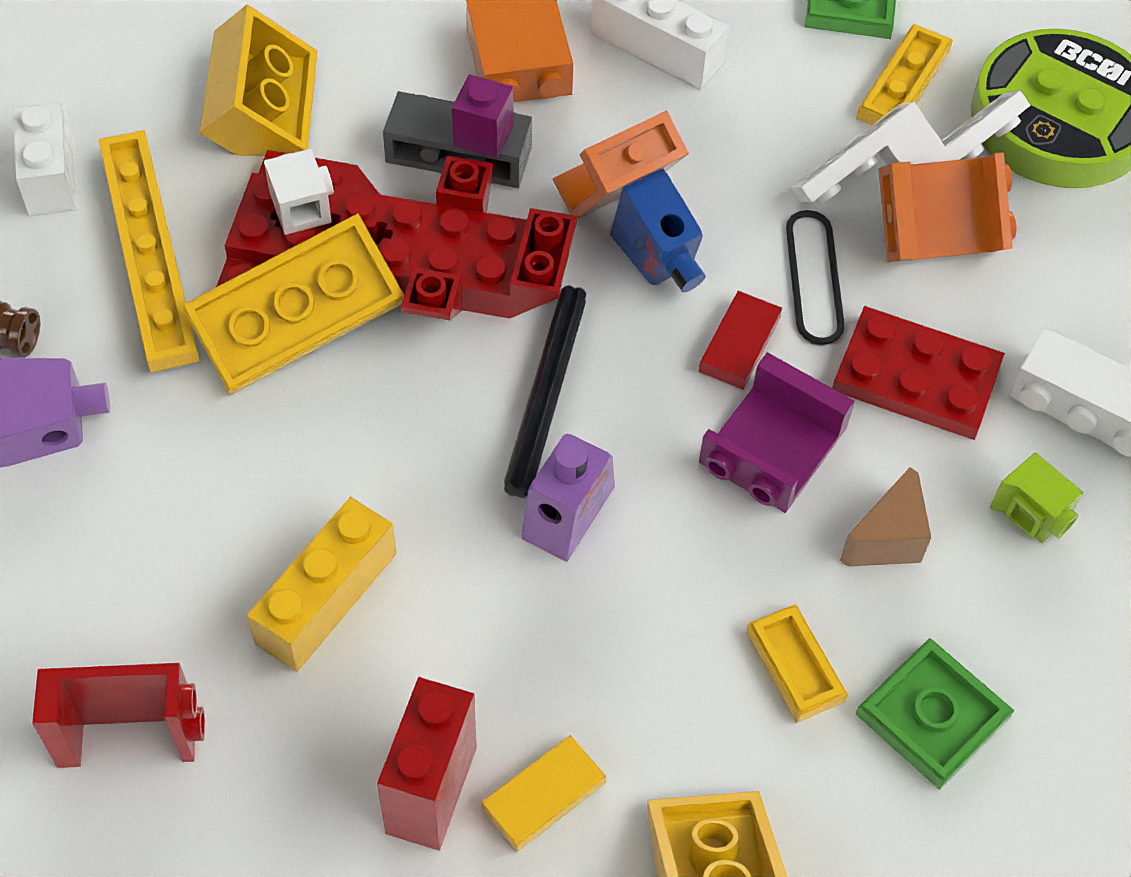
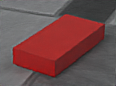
[698,291,783,390]

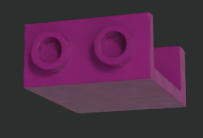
[699,352,855,513]

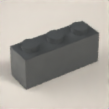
[383,91,532,188]

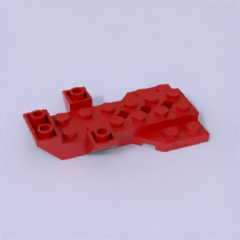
[216,150,577,321]

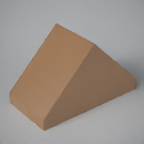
[840,467,931,566]

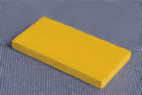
[181,213,404,396]

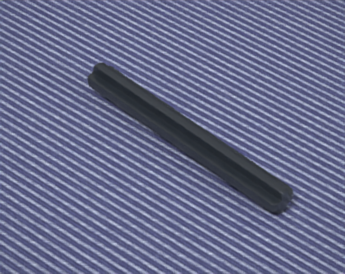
[504,285,586,498]

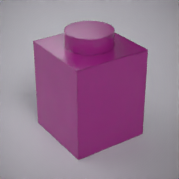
[452,74,514,159]

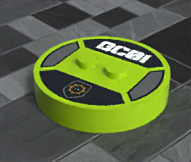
[971,28,1131,188]

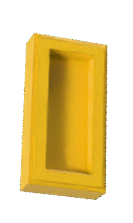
[746,604,848,723]
[482,735,606,852]

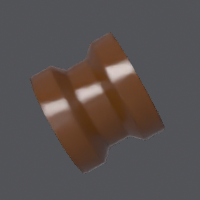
[0,301,41,357]

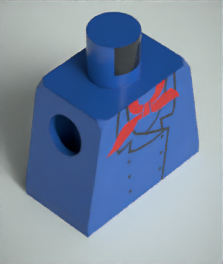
[610,168,706,293]

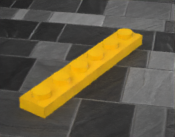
[98,130,200,373]

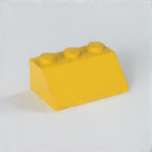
[199,4,318,156]

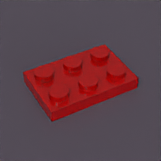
[832,306,1005,440]

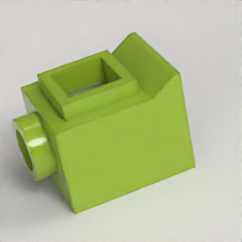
[990,452,1083,543]

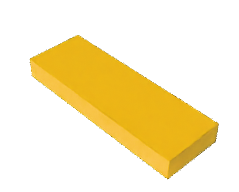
[856,23,953,125]

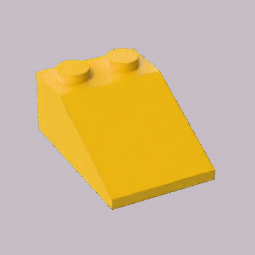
[647,791,787,877]

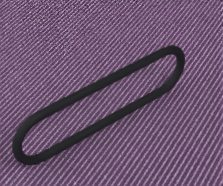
[786,210,845,345]

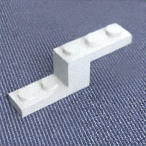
[790,90,1031,204]

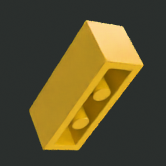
[247,496,396,672]

